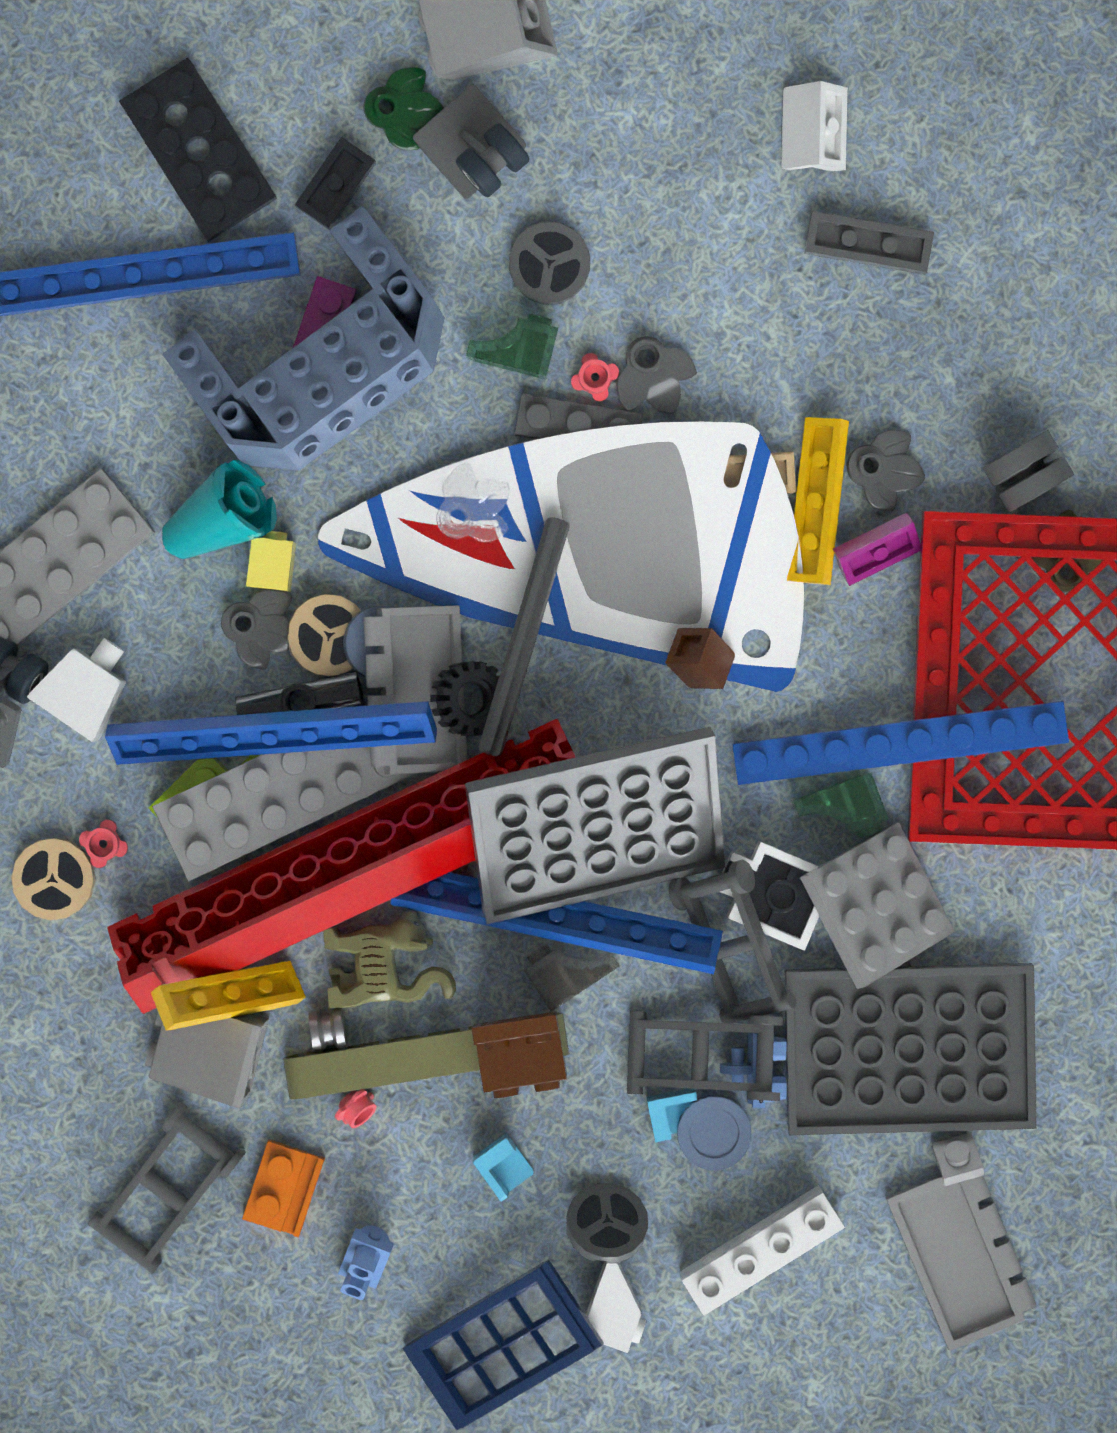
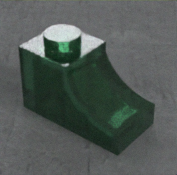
[466,314,559,380]
[791,772,889,838]

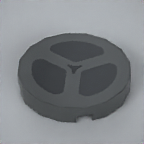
[509,222,590,305]
[566,1183,648,1264]

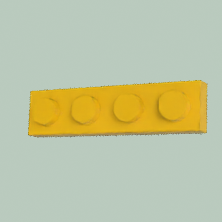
[787,417,849,585]
[151,960,306,1031]

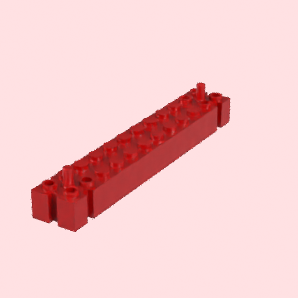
[107,718,576,1014]

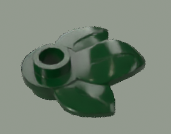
[363,67,444,150]

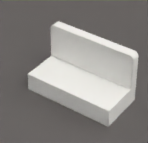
[781,81,848,171]

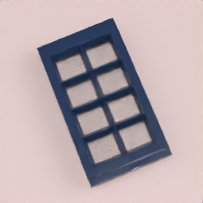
[402,1260,604,1431]

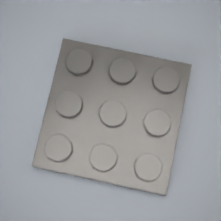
[800,822,955,989]

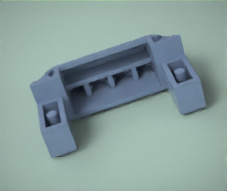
[162,206,445,471]

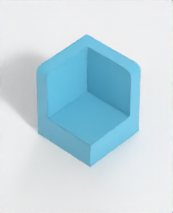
[646,1088,697,1142]
[472,1132,534,1202]

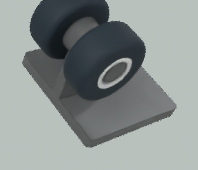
[413,84,529,199]
[0,636,49,768]

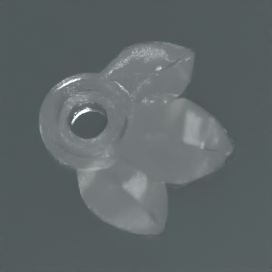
[436,462,510,542]

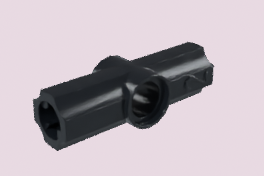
[235,672,364,715]

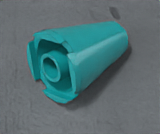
[162,460,277,559]

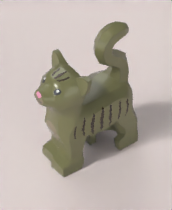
[323,910,456,1008]

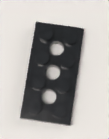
[119,57,278,242]

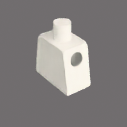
[27,638,126,742]

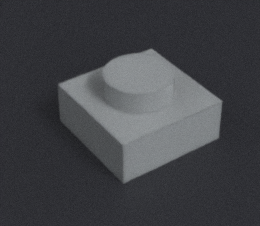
[932,1132,984,1186]

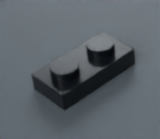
[295,137,376,230]

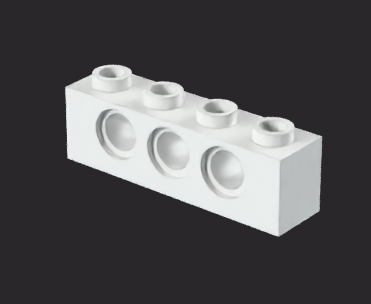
[680,1185,845,1315]

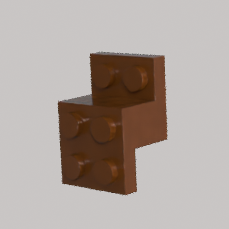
[472,1011,567,1098]

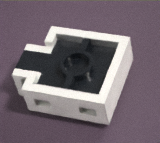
[720,840,819,951]

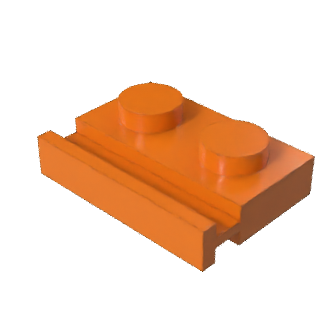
[242,1139,325,1238]

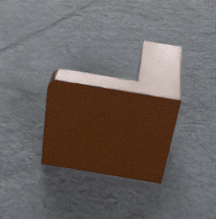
[665,628,735,689]

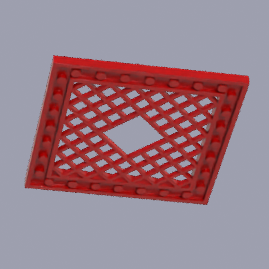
[908,511,1117,850]

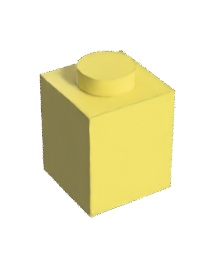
[246,531,296,592]

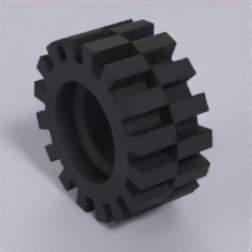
[430,661,500,736]

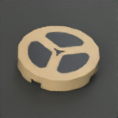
[287,594,361,676]
[11,838,95,920]

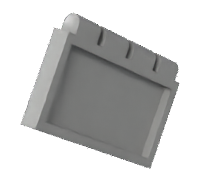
[363,605,467,774]
[885,1174,1036,1351]

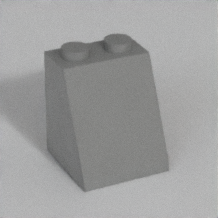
[418,0,558,80]
[145,1012,269,1108]

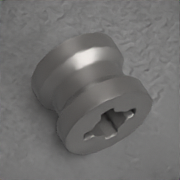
[309,1008,348,1052]

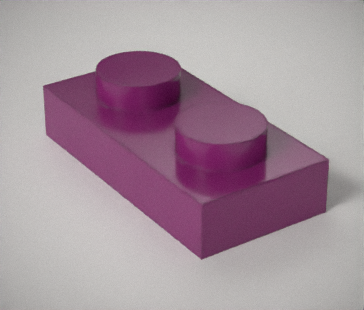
[293,276,357,348]
[833,513,921,586]

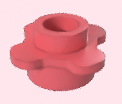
[571,353,619,402]
[79,820,128,868]
[335,1089,377,1128]

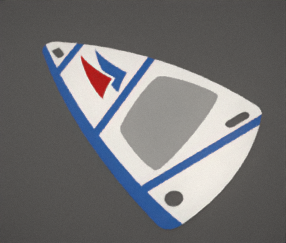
[318,421,804,692]

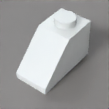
[585,1261,646,1353]

